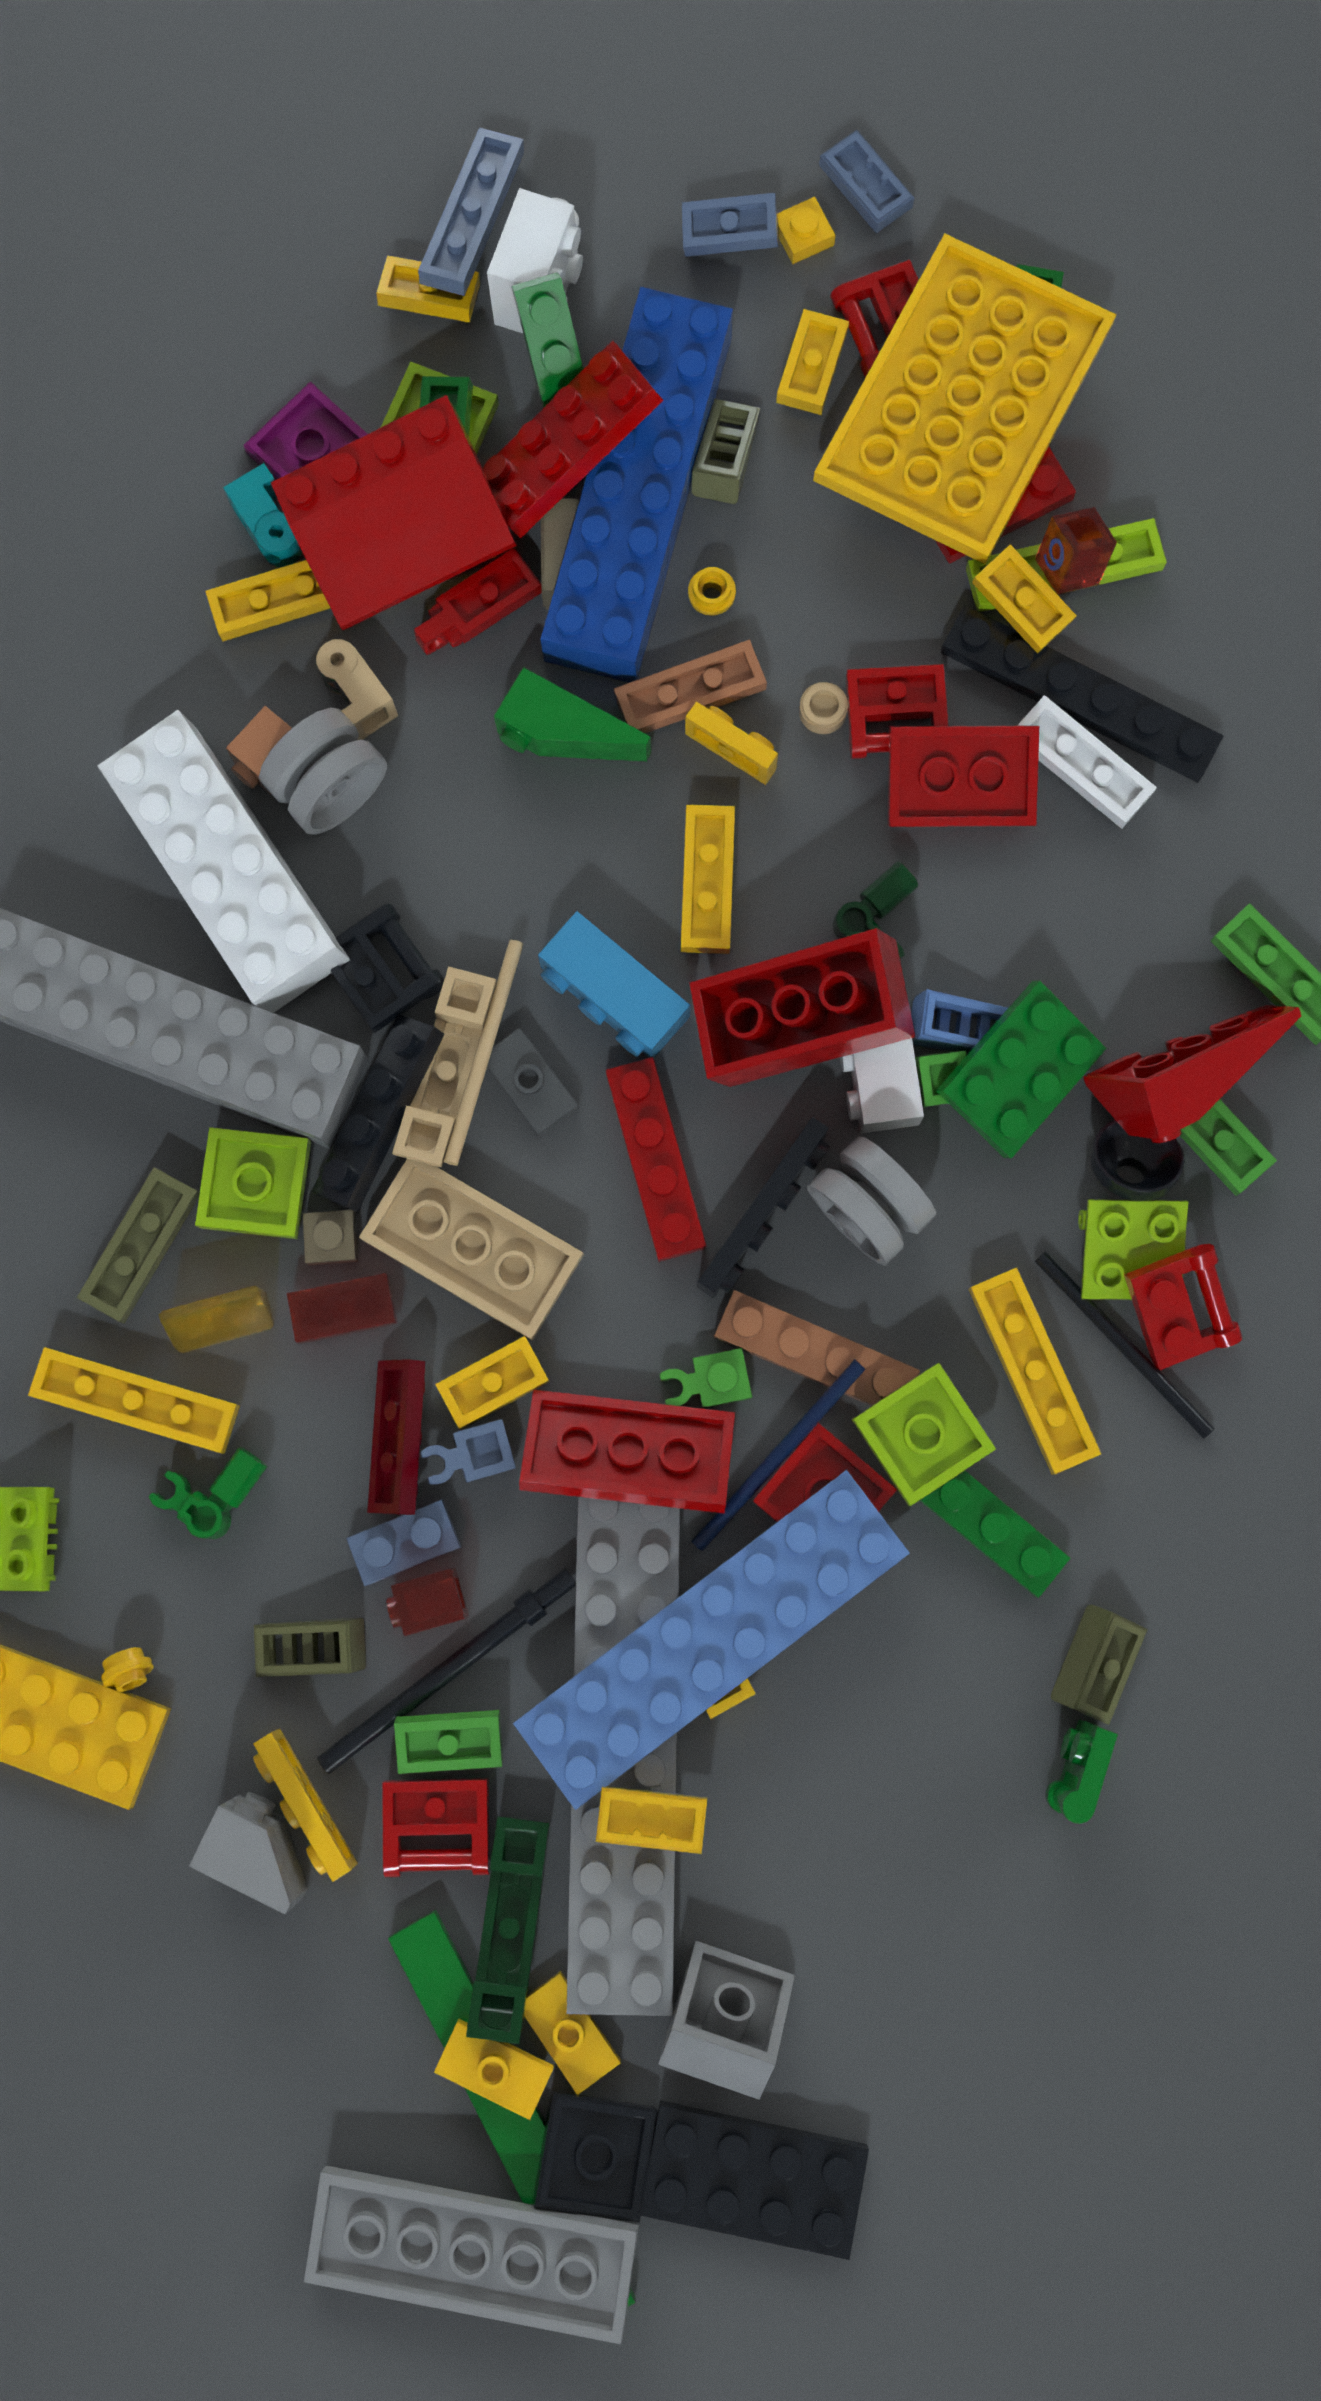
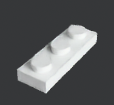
[1018,695,1157,829]

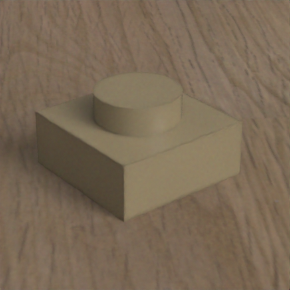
[302,1210,358,1265]

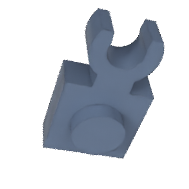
[420,1419,516,1485]

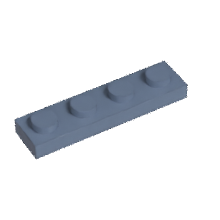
[418,127,524,296]

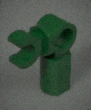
[833,862,918,959]

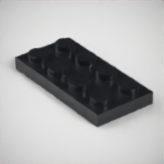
[641,2100,869,2260]

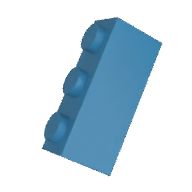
[538,911,690,1059]

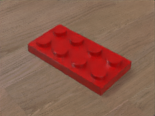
[482,341,663,538]
[519,1390,735,1514]

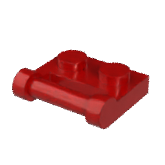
[830,259,919,378]
[846,664,949,759]
[1124,1244,1243,1370]
[382,1778,490,1877]

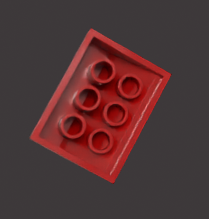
[271,395,517,630]

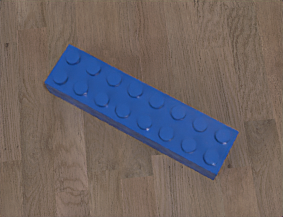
[540,287,733,683]

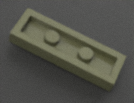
[77,1167,200,1324]

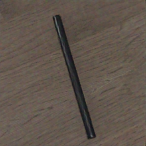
[1034,1251,1215,1439]

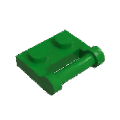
[1045,1719,1118,1824]

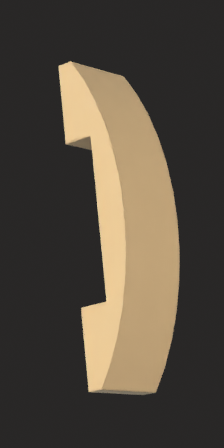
[392,966,497,1168]

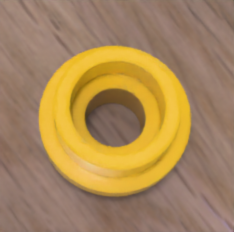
[688,567,736,616]
[101,1647,154,1692]

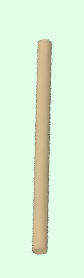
[443,940,524,1166]

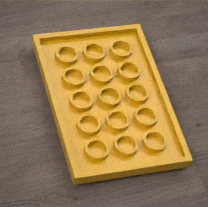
[813,233,1117,565]

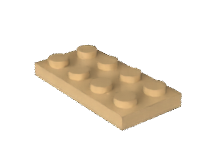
[359,1159,584,1341]

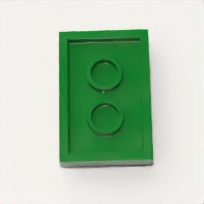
[936,980,1107,1159]

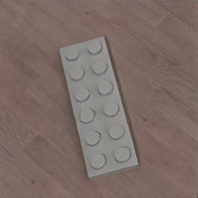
[304,2166,639,2344]

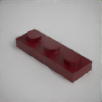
[367,1359,426,1515]

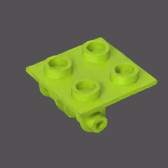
[1078,1199,1188,1300]
[0,1487,60,1592]

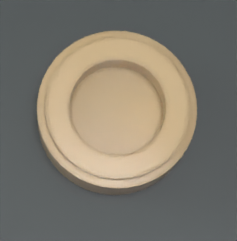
[799,682,848,734]

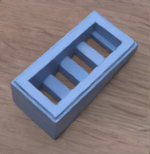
[911,989,1008,1053]

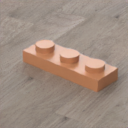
[614,639,767,734]

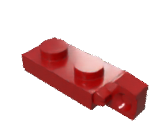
[414,548,542,656]

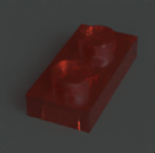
[287,1273,397,1344]

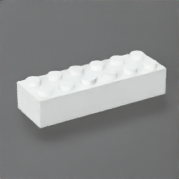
[97,710,350,1013]

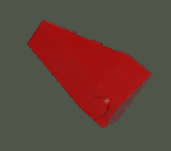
[1083,1005,1301,1143]

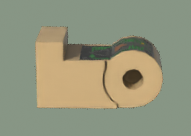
[316,639,398,740]

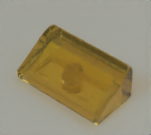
[159,1285,274,1353]

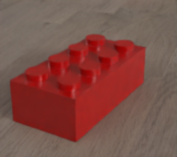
[689,928,915,1087]

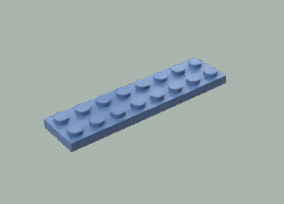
[513,1470,910,1810]

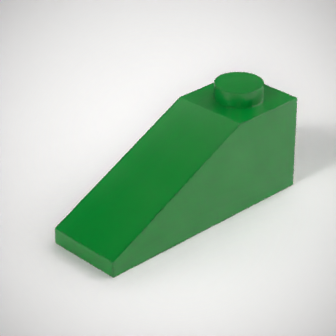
[494,667,651,762]

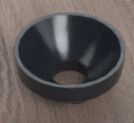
[1090,1120,1185,1201]

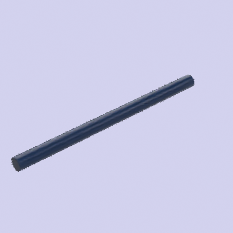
[692,1359,866,1551]

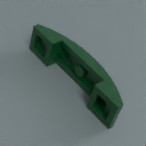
[466,1816,550,2044]

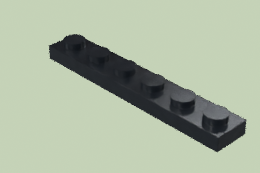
[940,605,1224,783]

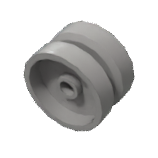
[259,708,387,835]
[807,1136,936,1266]

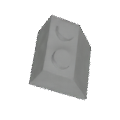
[189,1792,308,1914]
[658,1941,795,2100]

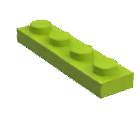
[966,518,1167,612]

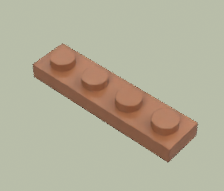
[714,1290,920,1406]

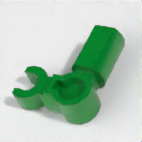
[149,1447,268,1539]

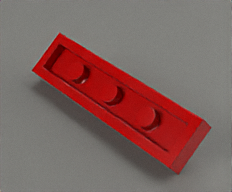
[605,1057,707,1262]

